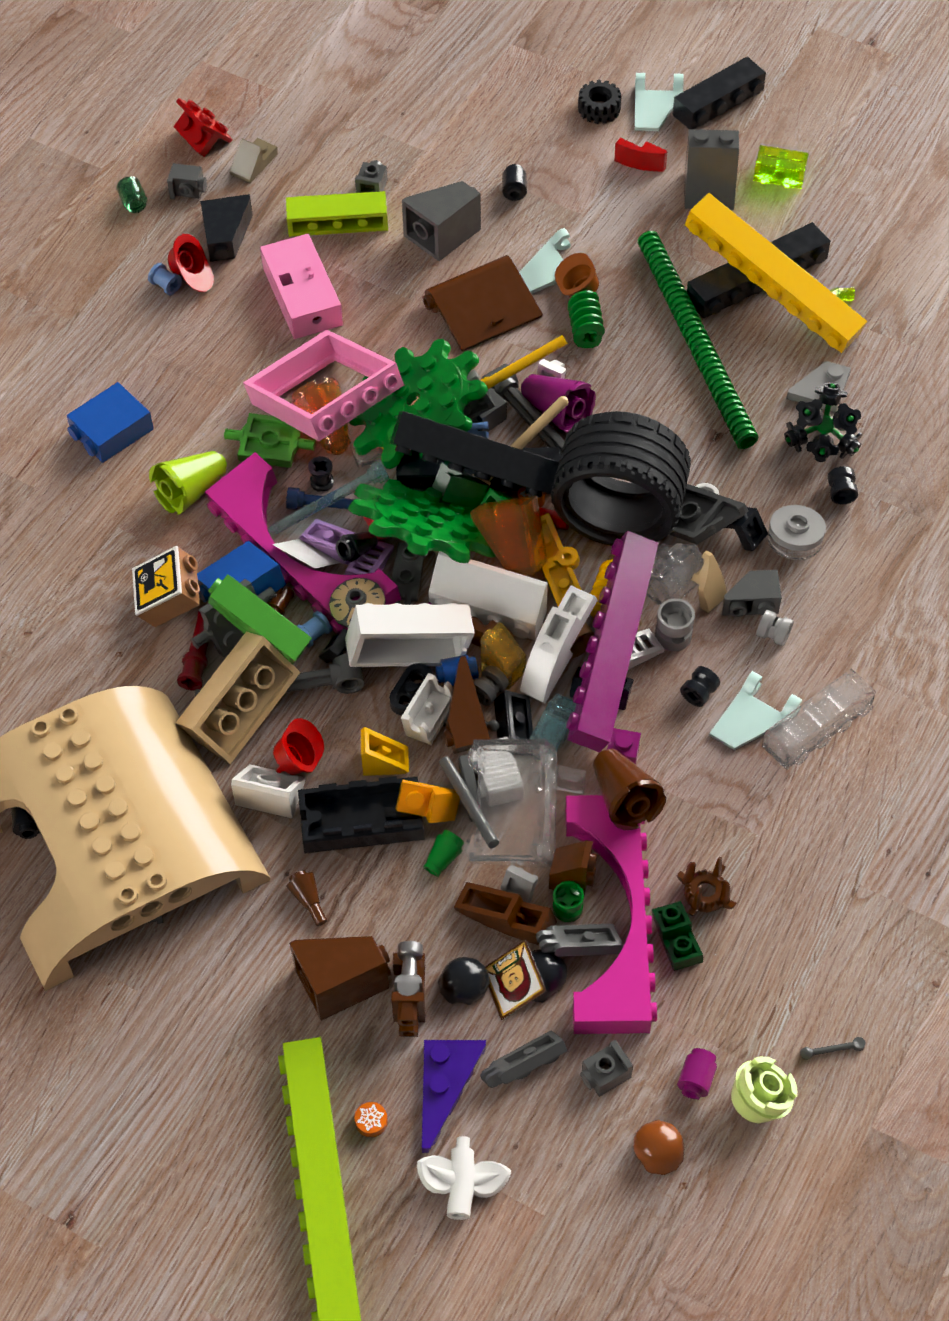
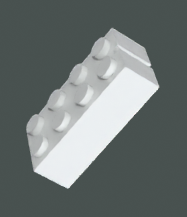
[345,603,475,667]

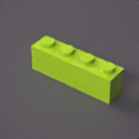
[286,191,388,237]

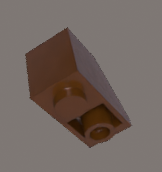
[549,840,597,896]

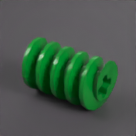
[567,290,605,349]

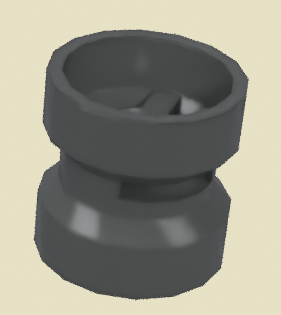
[473,665,509,706]

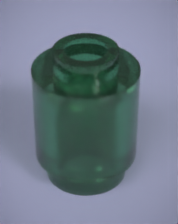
[116,176,147,213]

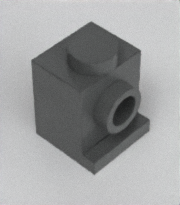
[355,160,388,193]
[167,163,207,199]
[580,1040,633,1097]

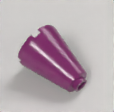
[521,374,596,433]

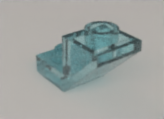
[529,693,576,753]

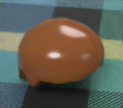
[633,1120,685,1175]

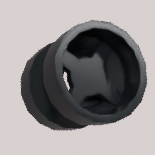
[827,466,858,505]
[680,666,720,707]

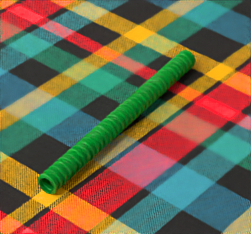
[637,231,759,449]

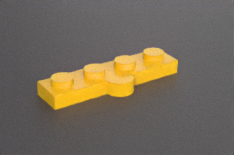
[530,513,582,606]

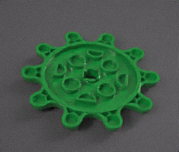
[349,339,488,469]
[348,479,501,563]

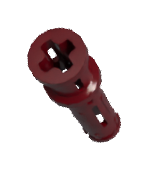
[177,611,209,691]

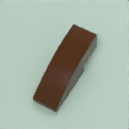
[454,882,557,945]

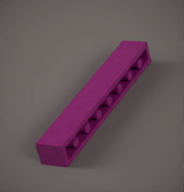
[566,531,659,752]

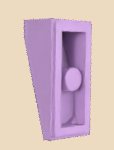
[300,519,355,565]

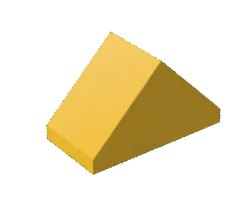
[361,727,409,776]

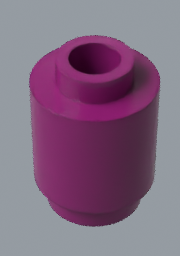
[677,1048,717,1100]

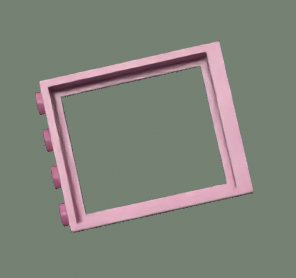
[243,330,404,441]

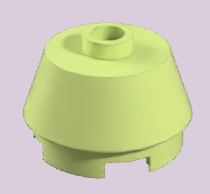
[731,1057,797,1123]

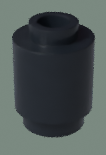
[502,164,527,201]
[11,807,40,839]

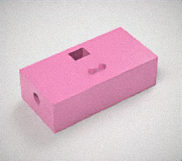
[260,233,343,339]

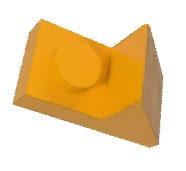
[396,779,460,823]

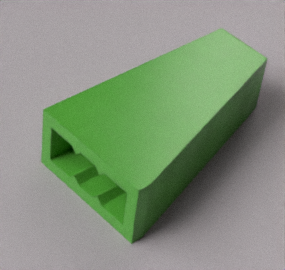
[208,574,312,665]

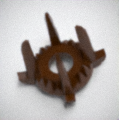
[677,856,737,916]

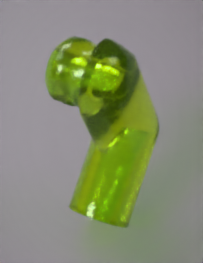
[830,287,855,301]

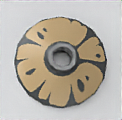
[329,578,386,628]

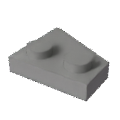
[786,361,851,412]

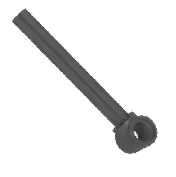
[482,364,565,456]
[195,654,365,697]

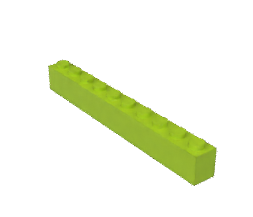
[278,1037,362,1321]

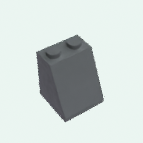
[684,129,739,210]
[402,181,481,261]

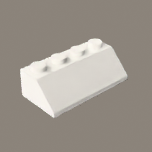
[429,551,548,640]

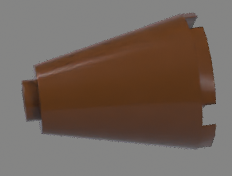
[593,749,666,830]

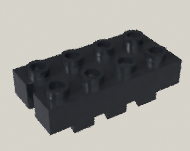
[298,776,425,854]

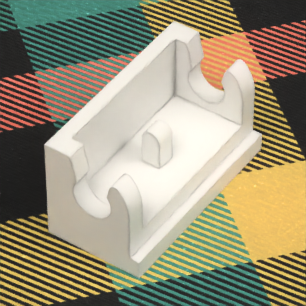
[401,673,453,745]

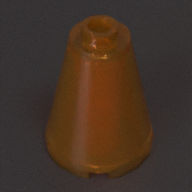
[290,377,351,455]

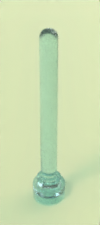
[268,460,390,535]

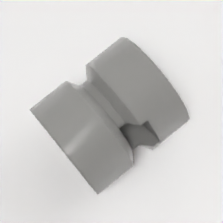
[655,599,695,651]

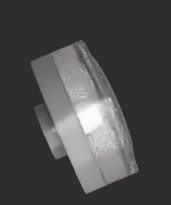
[767,505,826,560]

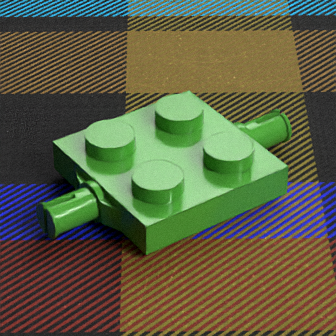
[224,413,316,468]

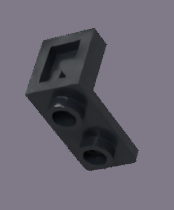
[725,507,768,551]

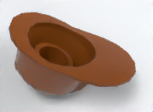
[555,253,599,298]

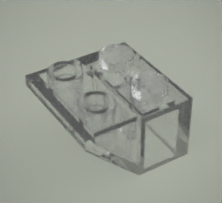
[646,543,704,605]

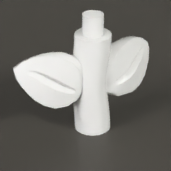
[417,1136,511,1220]

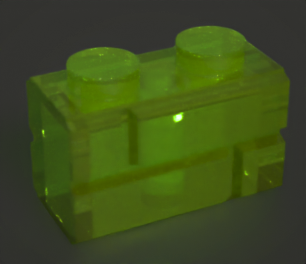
[753,145,809,189]

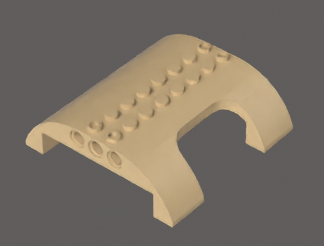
[0,686,271,991]

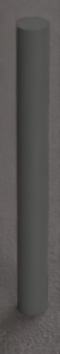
[439,756,499,848]

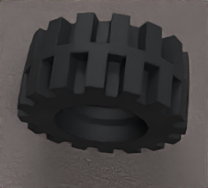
[578,80,621,124]

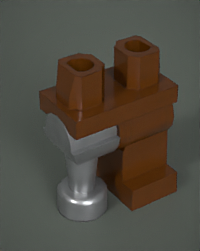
[391,941,426,1037]

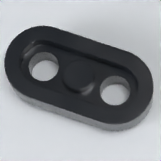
[389,663,432,716]

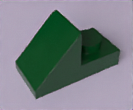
[432,462,490,510]

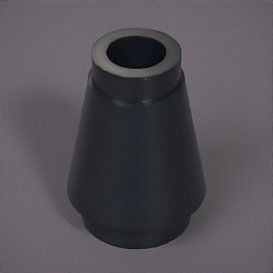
[336,531,378,562]

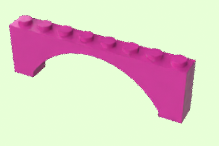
[205,452,401,633]
[565,795,657,1034]

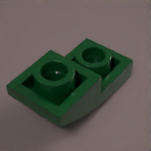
[652,901,703,971]

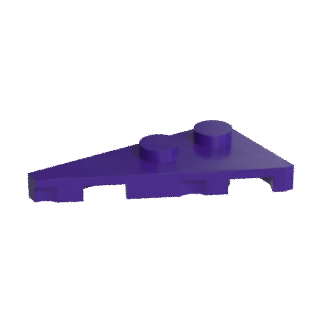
[422,1040,486,1153]

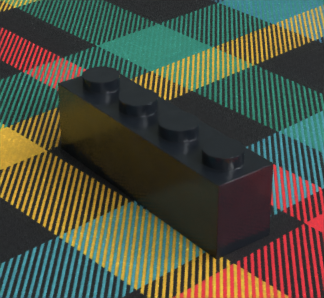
[672,56,766,129]

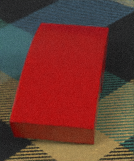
[614,137,667,172]

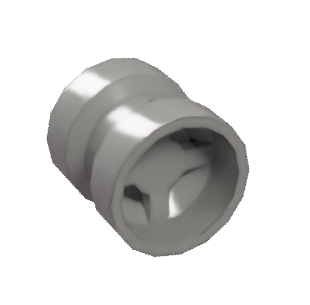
[756,609,794,646]

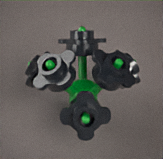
[784,383,863,462]

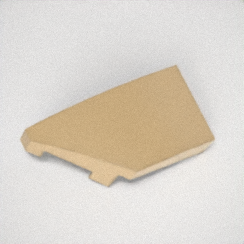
[691,550,727,613]

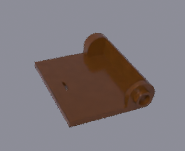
[422,255,543,352]

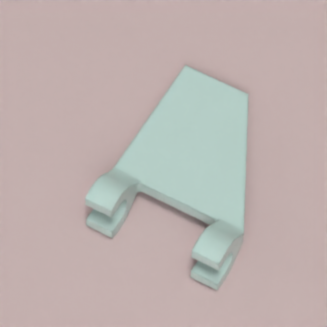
[634,73,684,131]
[519,228,571,294]
[709,671,802,750]

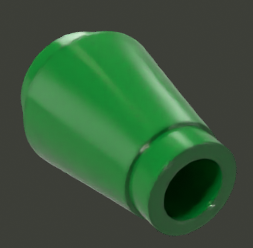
[423,830,464,877]

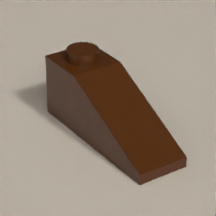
[443,656,490,754]

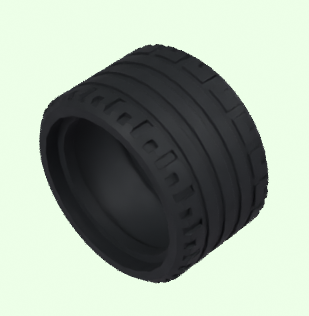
[551,411,691,546]

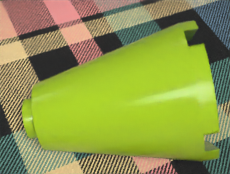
[149,451,227,515]

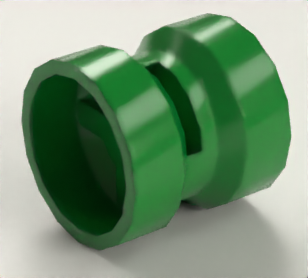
[552,881,584,923]

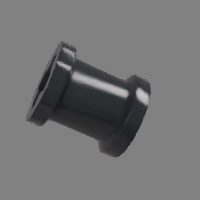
[308,456,334,492]

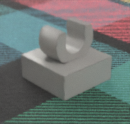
[500,864,538,903]

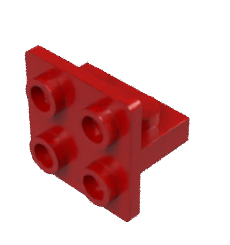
[173,98,233,157]

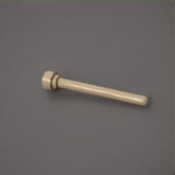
[472,396,568,485]

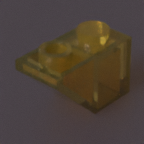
[480,622,527,690]

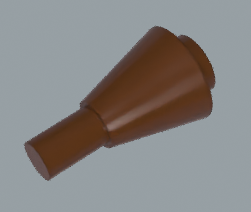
[286,870,327,926]

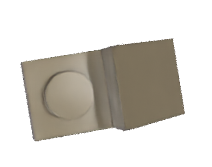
[230,138,278,183]

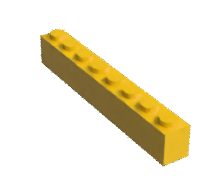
[684,193,867,353]

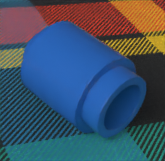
[435,655,479,687]

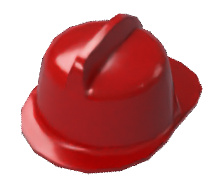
[167,234,214,292]
[273,718,324,775]

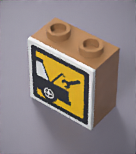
[132,546,200,627]

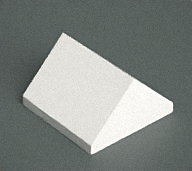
[231,764,306,818]

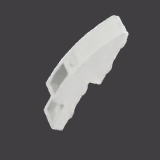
[520,585,598,704]

